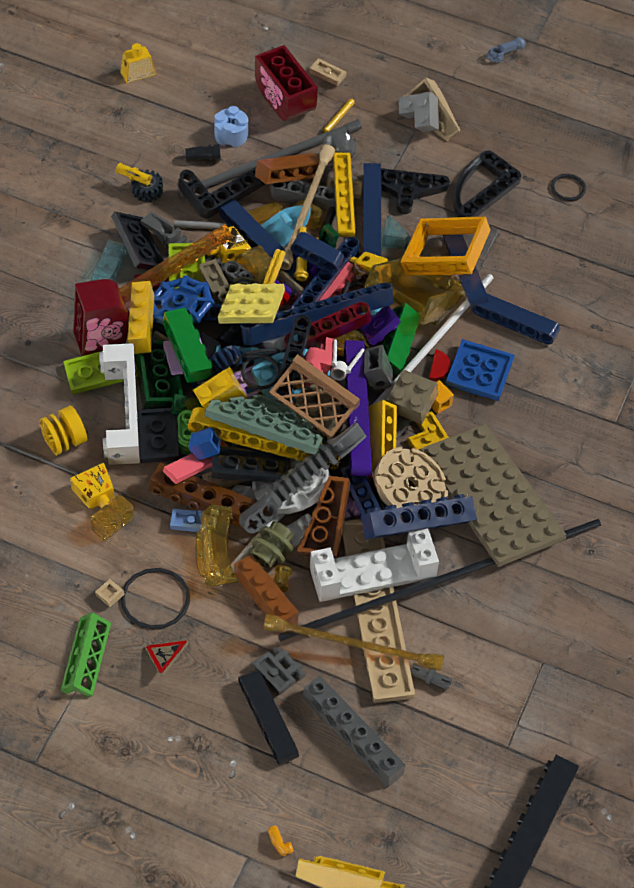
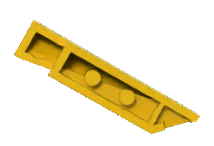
[296,856,405,888]

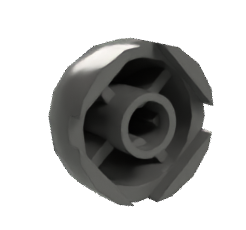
[323,132,357,162]

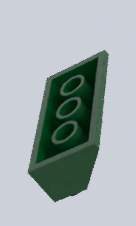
[135,340,183,410]

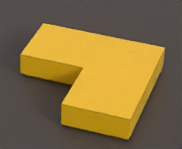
[407,411,449,450]

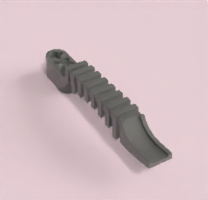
[140,212,254,286]
[239,422,367,533]

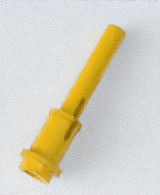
[294,227,309,282]

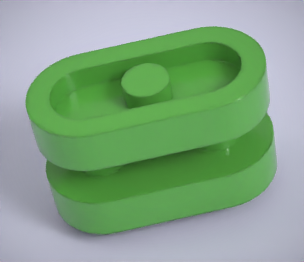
[178,410,194,455]

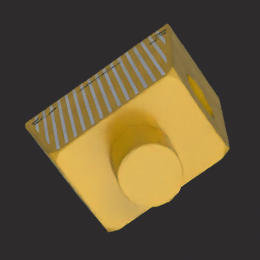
[120,43,156,83]

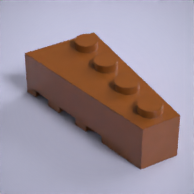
[297,476,350,559]

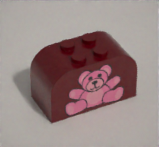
[255,45,318,121]
[73,279,130,356]

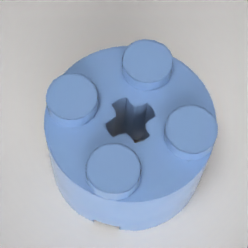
[214,106,248,147]

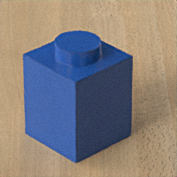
[189,427,221,460]

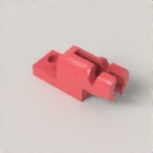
[303,337,334,387]

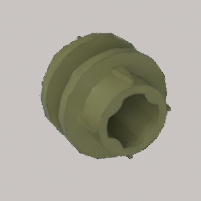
[250,521,294,569]

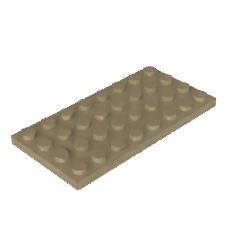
[420,424,567,567]

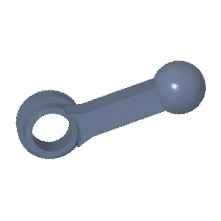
[487,37,526,62]

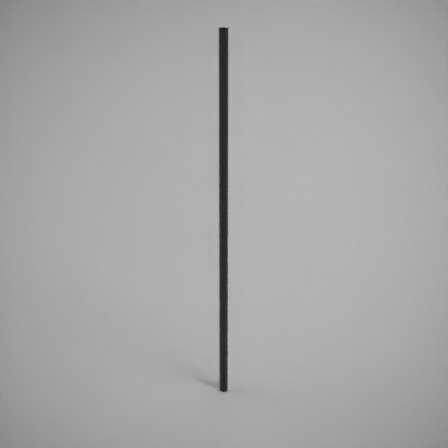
[278,519,601,642]

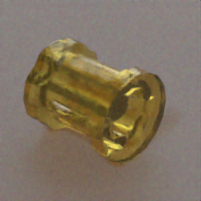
[273,565,292,592]

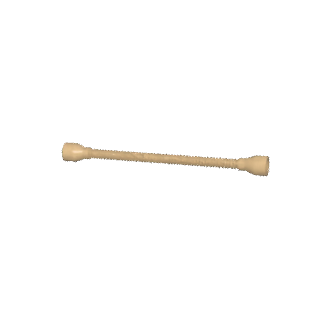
[280,145,335,270]

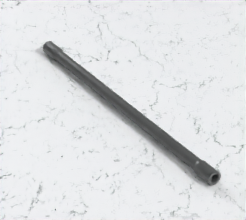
[177,119,362,199]

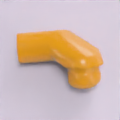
[268,825,293,856]

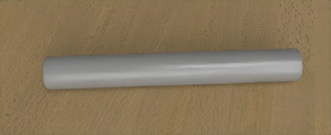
[174,220,227,230]

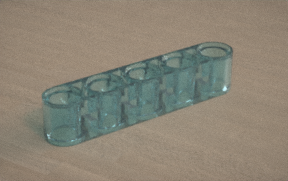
[90,239,127,281]

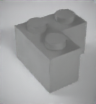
[399,92,439,132]

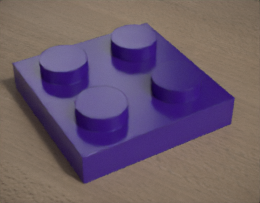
[360,306,401,346]

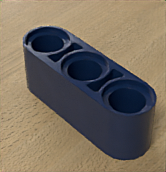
[290,232,344,274]

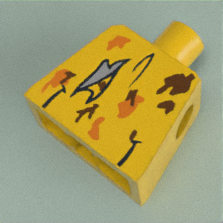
[70,463,114,511]

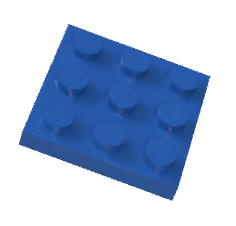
[445,339,515,401]

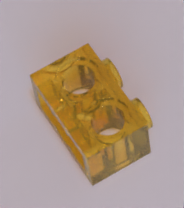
[90,494,134,541]

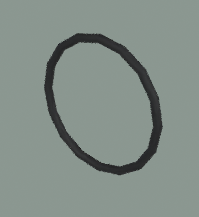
[121,568,190,629]

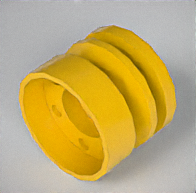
[39,405,87,455]

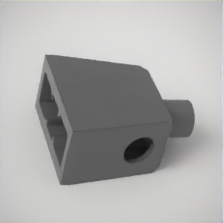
[364,345,393,392]

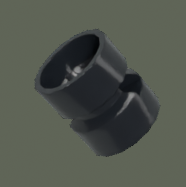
[216,323,243,349]

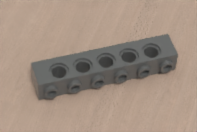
[303,676,405,788]

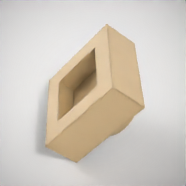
[95,579,125,607]

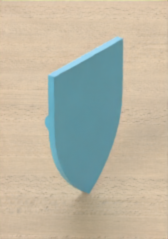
[261,206,311,247]

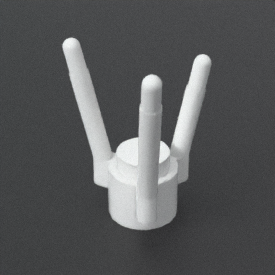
[331,339,364,381]

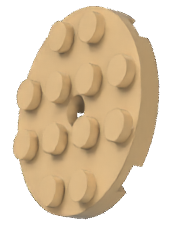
[375,447,448,518]

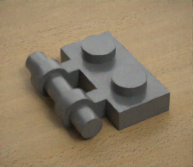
[252,645,306,696]

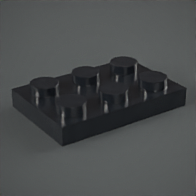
[137,408,179,463]

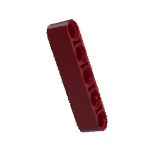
[284,302,371,349]

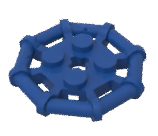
[153,275,215,324]

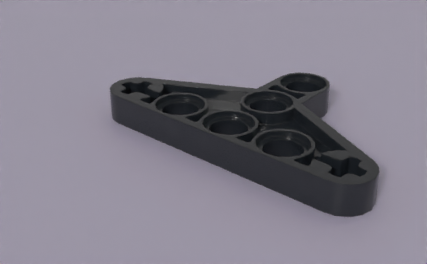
[381,168,450,214]

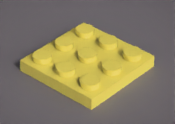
[218,283,285,323]

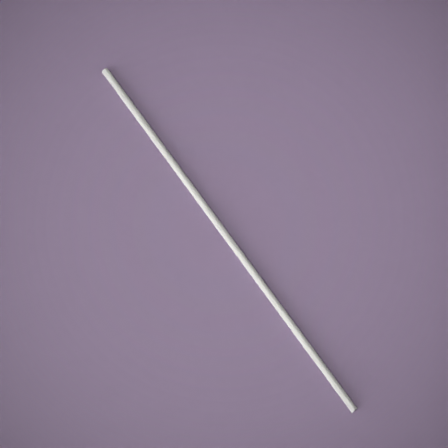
[216,274,494,586]

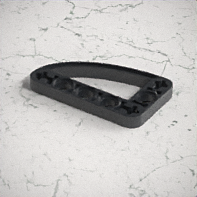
[453,150,522,217]

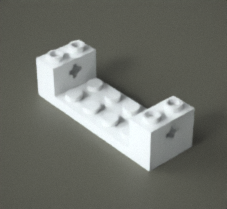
[99,343,140,465]
[310,528,439,602]

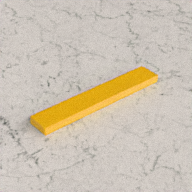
[333,153,355,237]

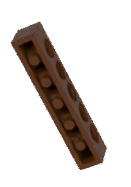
[149,462,268,534]

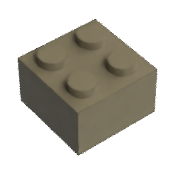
[386,370,438,424]

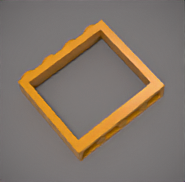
[400,217,490,275]

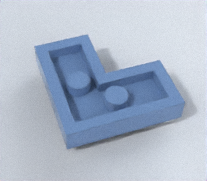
[170,499,212,533]

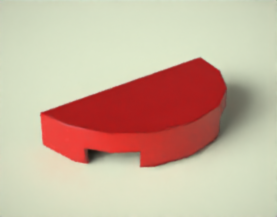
[429,349,451,382]

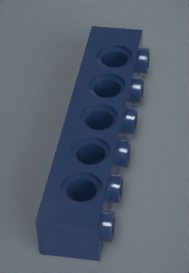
[360,494,477,540]

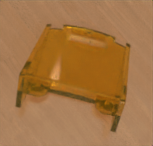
[364,258,466,326]

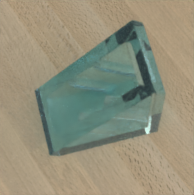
[382,215,411,250]

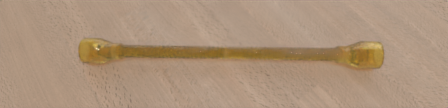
[263,614,444,671]

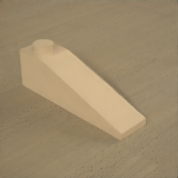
[403,77,461,141]

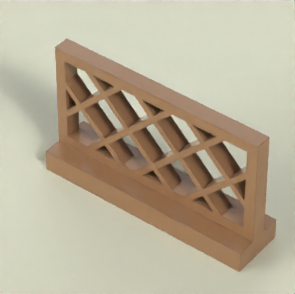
[269,354,360,439]

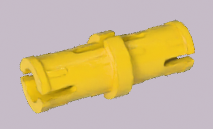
[116,163,152,186]

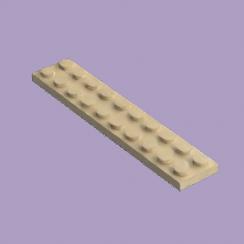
[342,519,415,703]

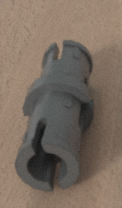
[410,663,452,691]

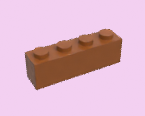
[255,153,323,184]
[234,554,299,633]

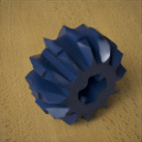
[210,345,242,374]

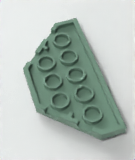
[204,394,322,455]

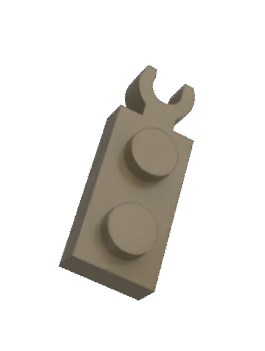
[199,259,230,304]

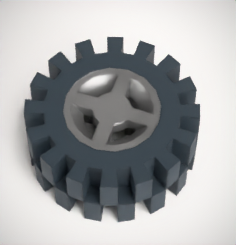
[131,170,163,202]

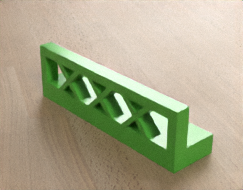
[61,612,111,697]

